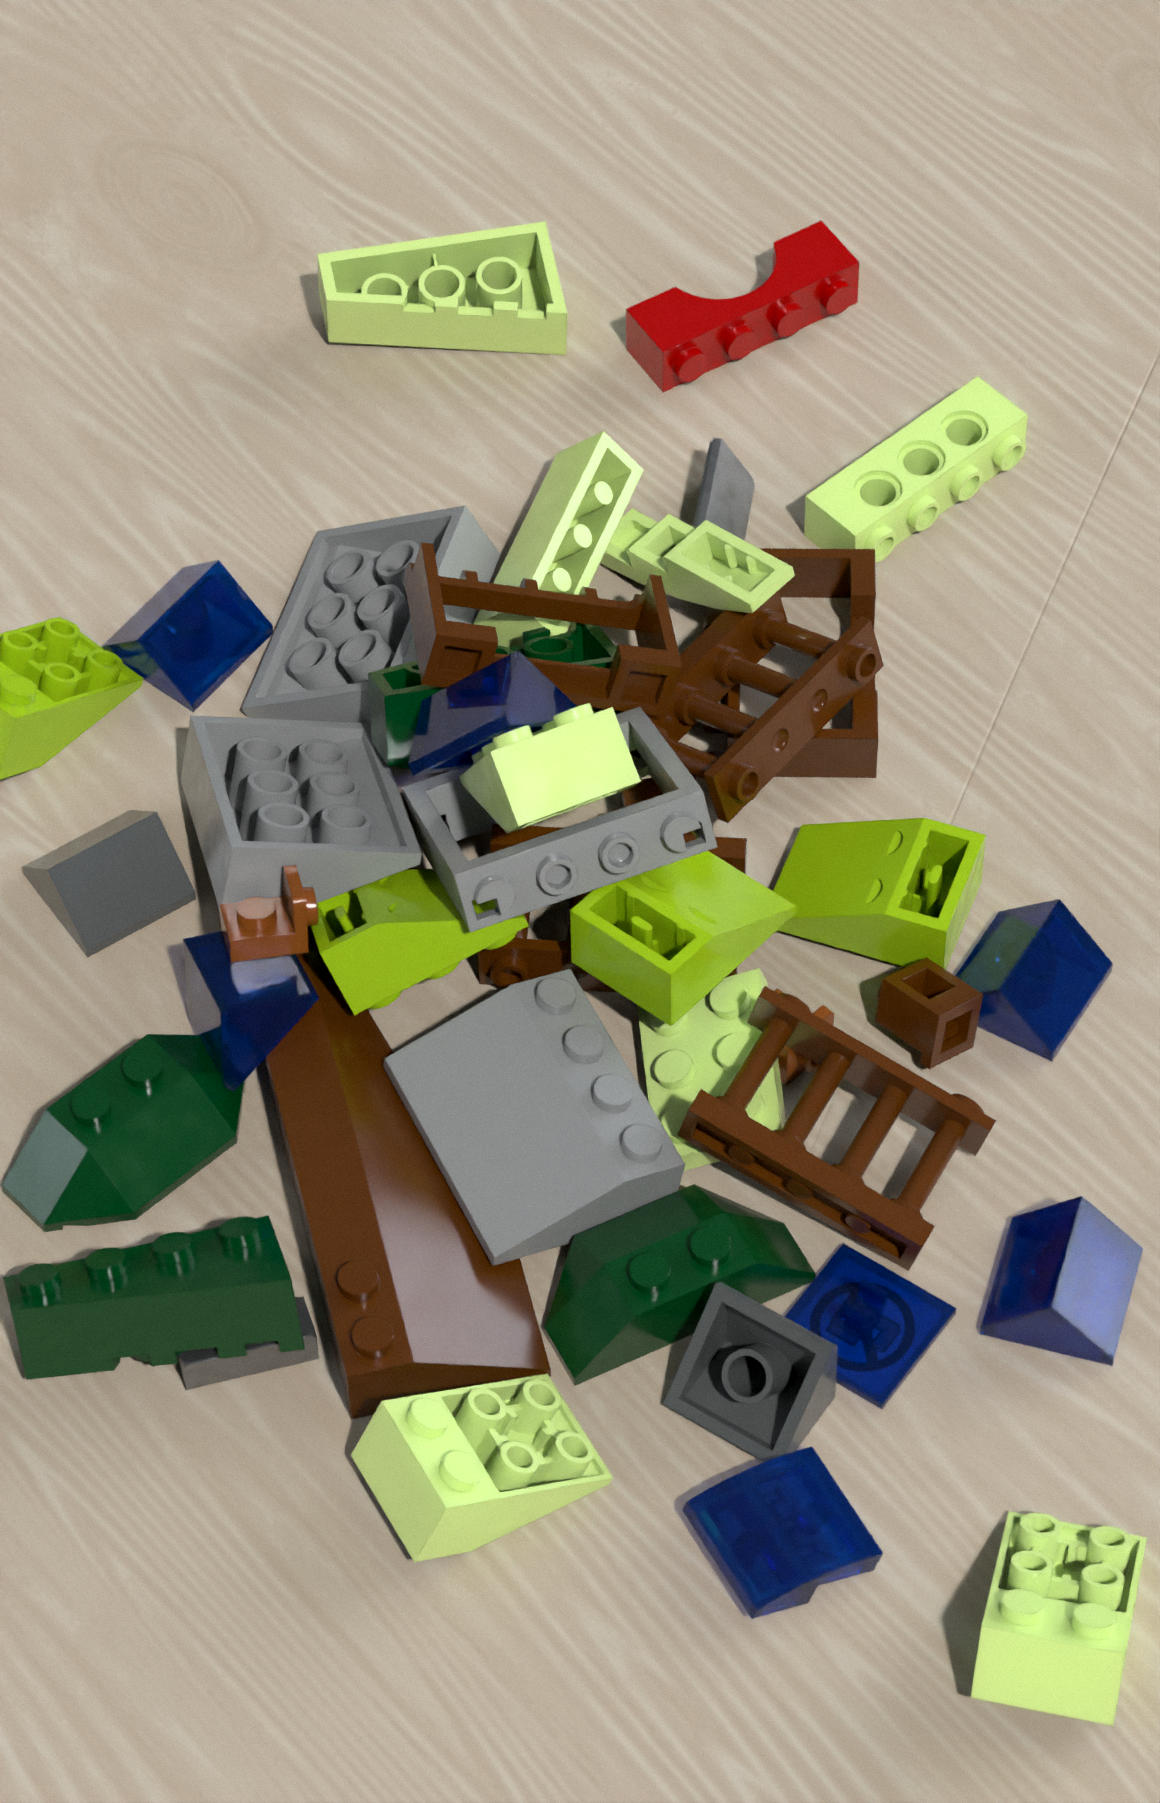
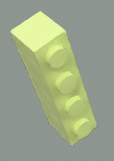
[473,431,644,648]

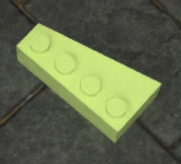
[317,221,567,355]

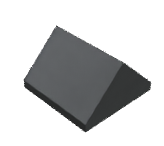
[22,810,196,957]
[663,1282,838,1470]

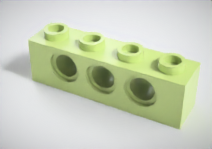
[804,376,1028,562]

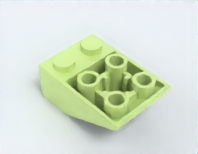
[459,703,640,834]
[351,1374,613,1562]
[971,1511,1147,1726]

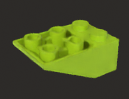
[0,617,144,780]
[773,818,986,970]
[570,851,797,1026]
[311,869,529,1015]

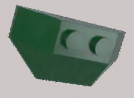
[1,1034,246,1232]
[544,1184,816,1386]

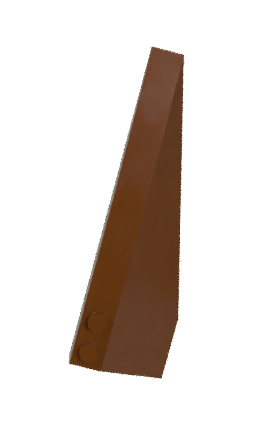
[239,926,551,1420]

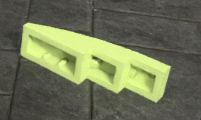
[600,508,795,613]

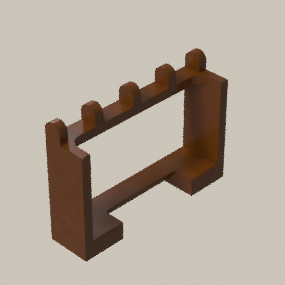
[405,542,682,717]
[703,548,878,778]

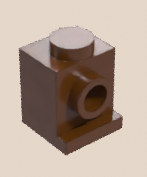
[875,957,983,1069]

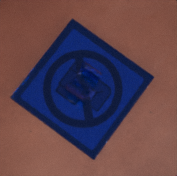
[785,1243,957,1409]

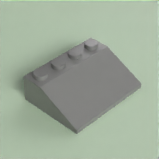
[241,505,500,723]
[181,716,422,910]
[383,969,685,1266]

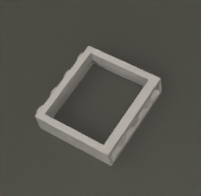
[402,707,717,932]

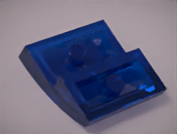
[682,1446,883,1619]

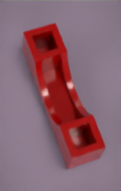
[626,220,859,392]

